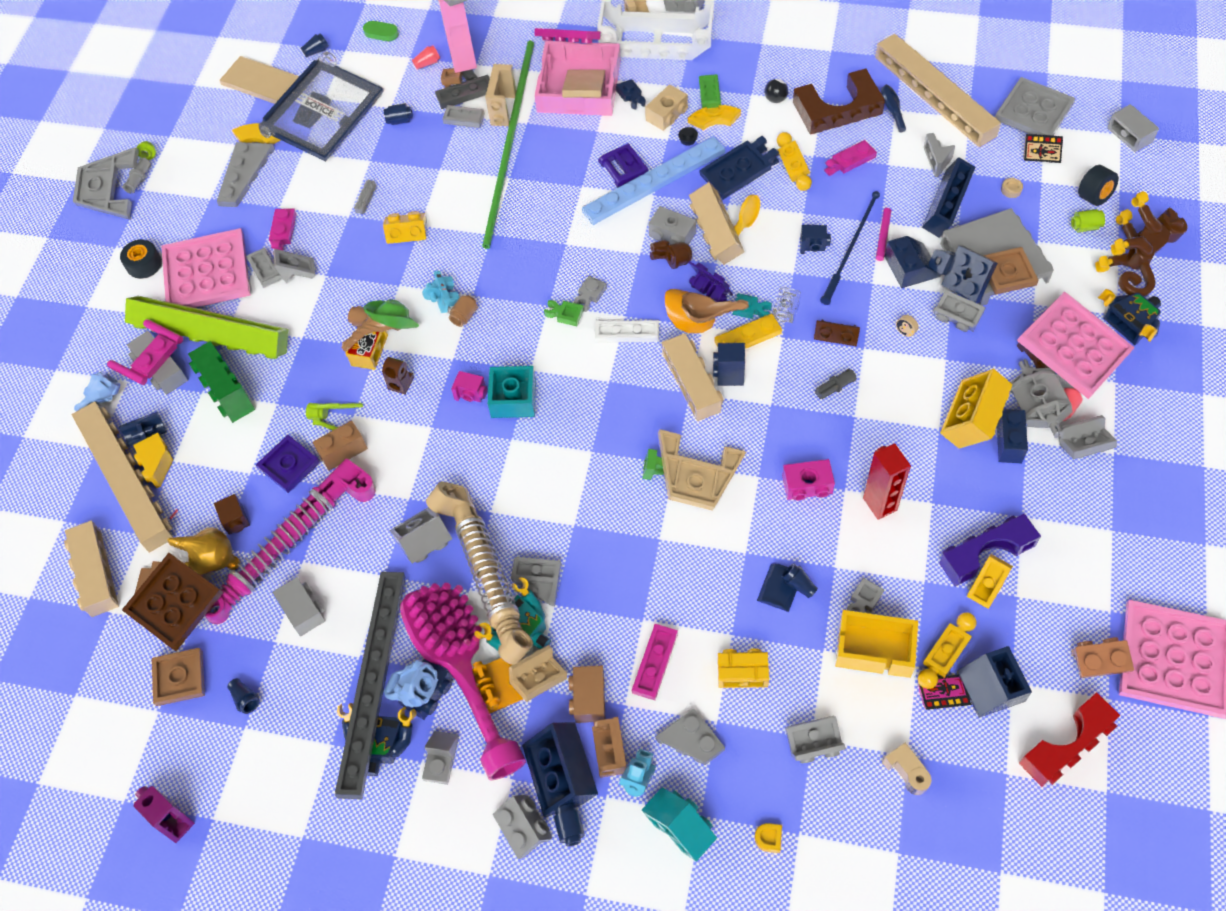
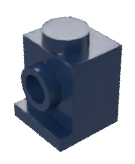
[800,225,831,254]

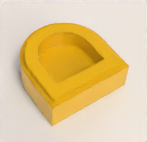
[754,823,782,854]

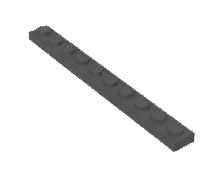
[335,572,406,800]

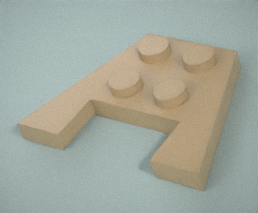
[658,429,746,511]

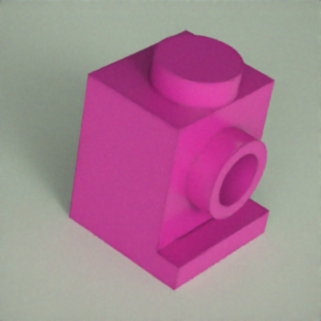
[451,371,488,402]

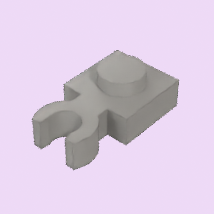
[574,276,607,312]
[847,578,884,613]

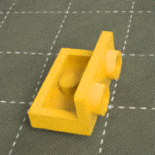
[383,211,426,244]

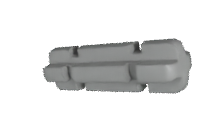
[354,180,376,214]

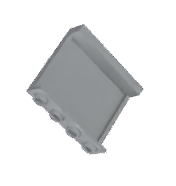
[940,208,1054,306]

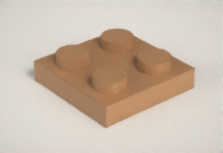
[983,247,1039,295]
[151,648,205,707]

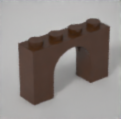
[793,68,885,135]

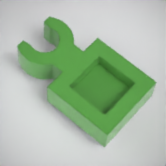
[544,300,584,327]

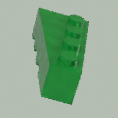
[188,341,255,423]

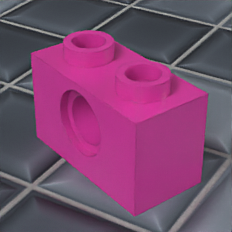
[782,459,835,501]

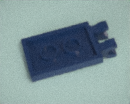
[699,135,779,200]

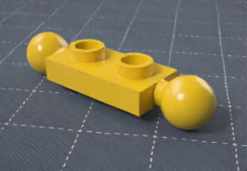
[776,132,812,191]
[918,612,977,689]

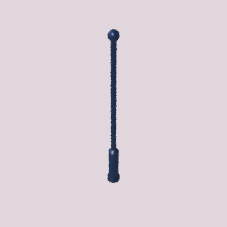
[820,191,880,305]

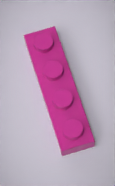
[534,28,601,43]

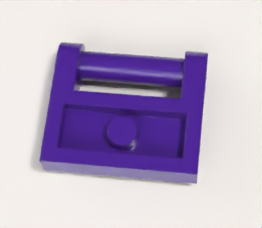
[598,143,648,188]

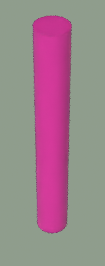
[876,208,892,261]

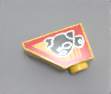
[345,331,388,370]

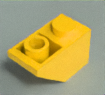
[133,433,174,488]

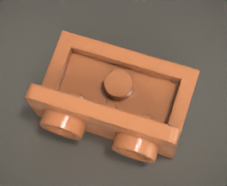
[1071,637,1134,679]

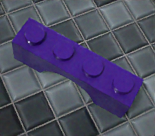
[939,513,1041,587]

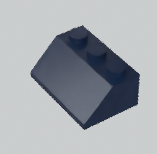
[522,722,598,817]

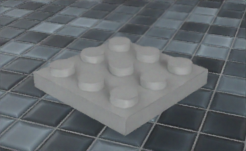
[995,77,1076,136]

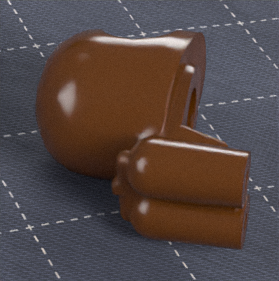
[650,240,693,269]

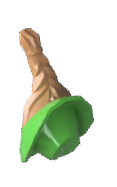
[341,299,419,352]

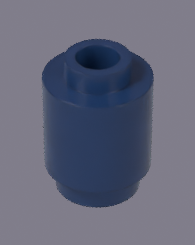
[383,103,413,125]
[554,804,585,847]

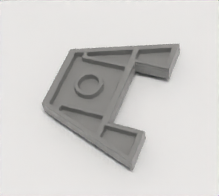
[72,147,139,220]

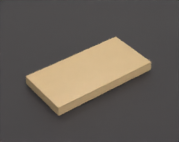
[219,56,299,104]

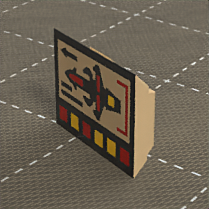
[1023,134,1063,163]

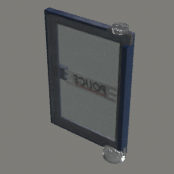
[258,51,384,162]

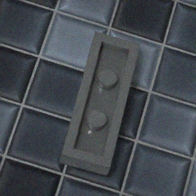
[434,74,490,109]

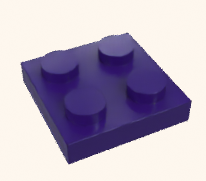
[256,435,320,493]

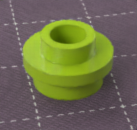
[136,141,156,160]

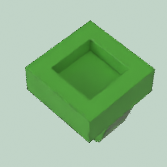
[642,449,664,480]

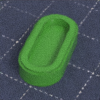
[363,21,399,42]

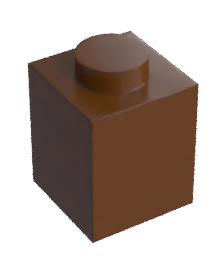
[213,494,250,535]

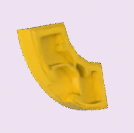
[688,105,741,131]
[232,123,281,144]

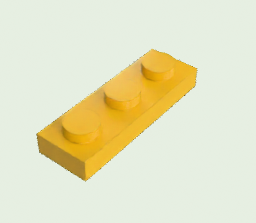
[714,313,782,349]

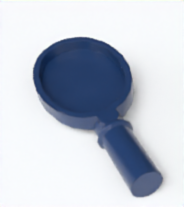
[881,84,906,133]

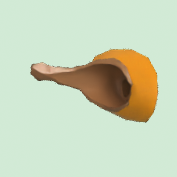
[665,289,749,333]

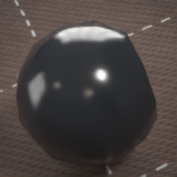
[764,78,789,103]

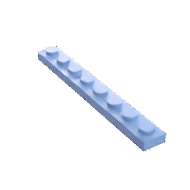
[582,136,725,225]

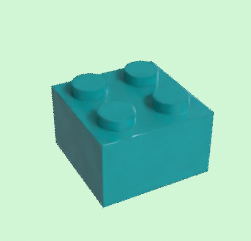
[487,366,536,418]

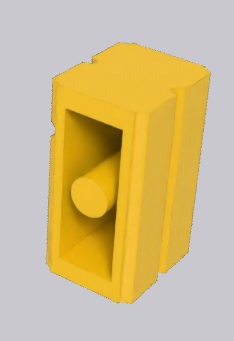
[717,648,769,688]

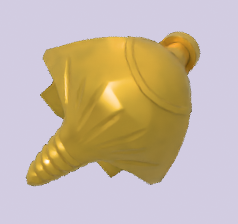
[167,527,241,575]

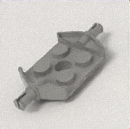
[1010,359,1073,438]

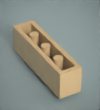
[689,182,745,265]
[662,333,724,421]
[64,520,119,617]

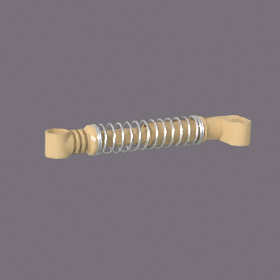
[426,481,533,665]

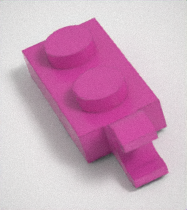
[824,140,877,176]
[269,208,297,251]

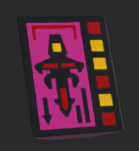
[918,675,972,710]

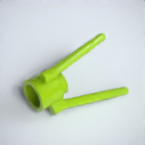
[306,402,363,431]

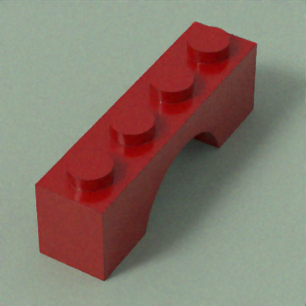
[1019,692,1121,787]

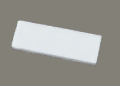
[595,320,659,343]

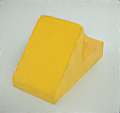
[966,554,1013,609]

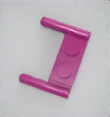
[107,319,183,385]

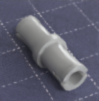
[122,158,151,194]

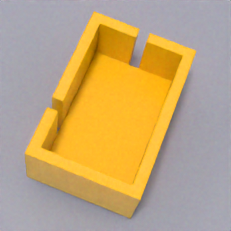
[835,610,918,678]

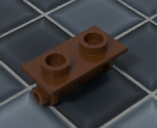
[814,319,860,347]

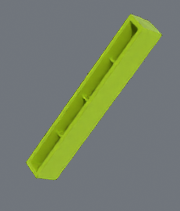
[125,295,289,359]

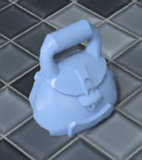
[74,371,121,411]
[383,660,438,707]

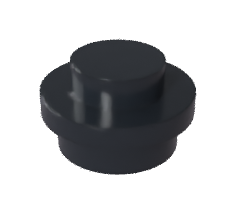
[678,127,698,146]

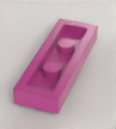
[631,624,678,701]

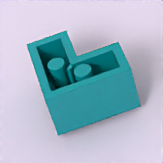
[641,787,717,862]

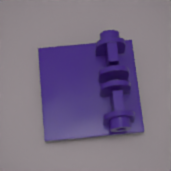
[689,261,733,302]

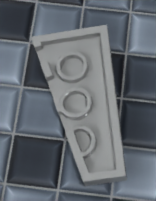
[216,142,275,207]

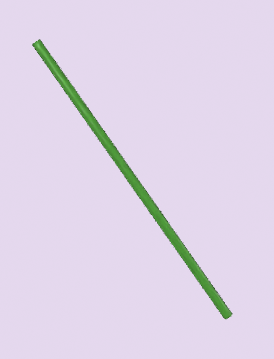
[482,40,534,249]

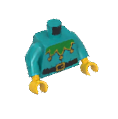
[474,577,551,654]

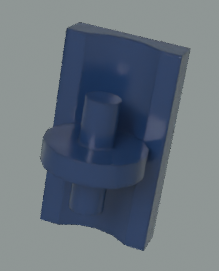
[119,411,167,447]

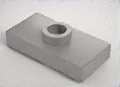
[442,105,485,128]
[246,248,282,288]

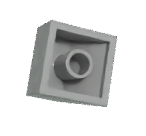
[389,507,452,564]

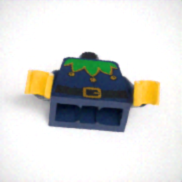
[1097,289,1161,346]
[337,703,417,777]

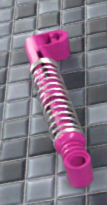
[205,458,376,625]

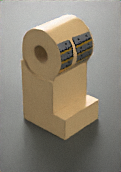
[882,742,932,795]

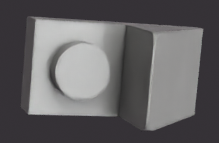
[923,133,955,177]
[273,249,315,283]
[422,731,459,785]

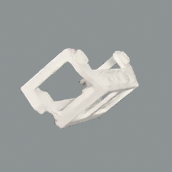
[597,0,715,60]

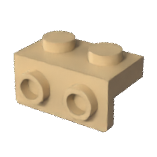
[509,645,567,702]

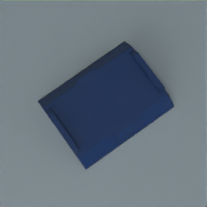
[757,564,797,612]

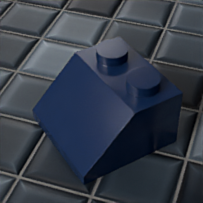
[884,236,941,289]

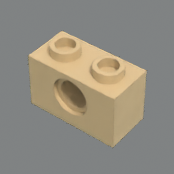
[645,84,688,131]

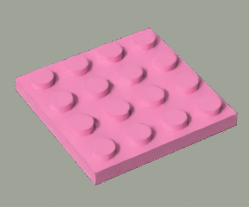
[161,228,251,308]
[1017,291,1135,399]
[1119,600,1226,719]

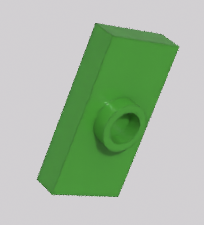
[699,74,721,108]

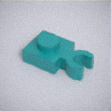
[732,293,772,319]

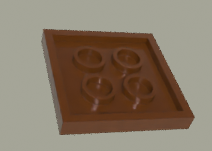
[122,553,224,651]

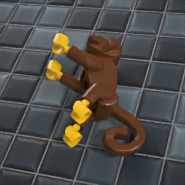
[1095,191,1188,297]

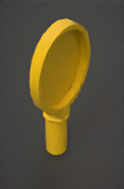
[734,194,761,237]

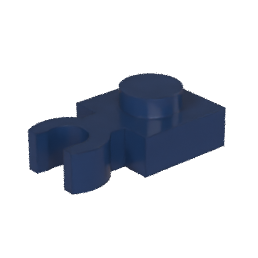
[615,79,646,110]

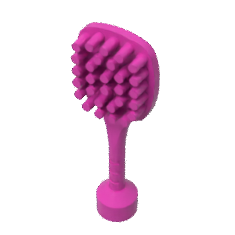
[400,582,526,781]

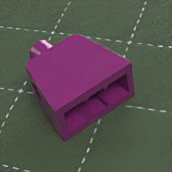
[133,786,195,843]

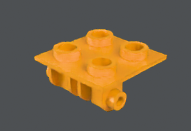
[473,658,524,714]

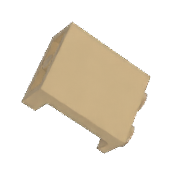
[485,64,516,126]

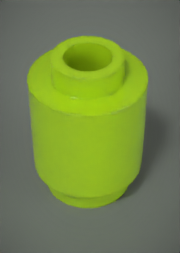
[1071,209,1105,233]

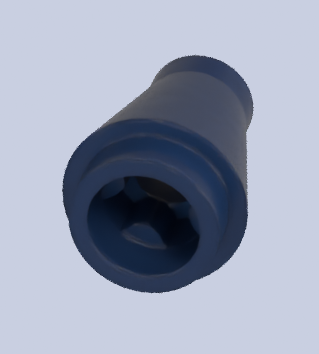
[300,33,329,58]
[781,563,818,598]
[227,678,260,714]

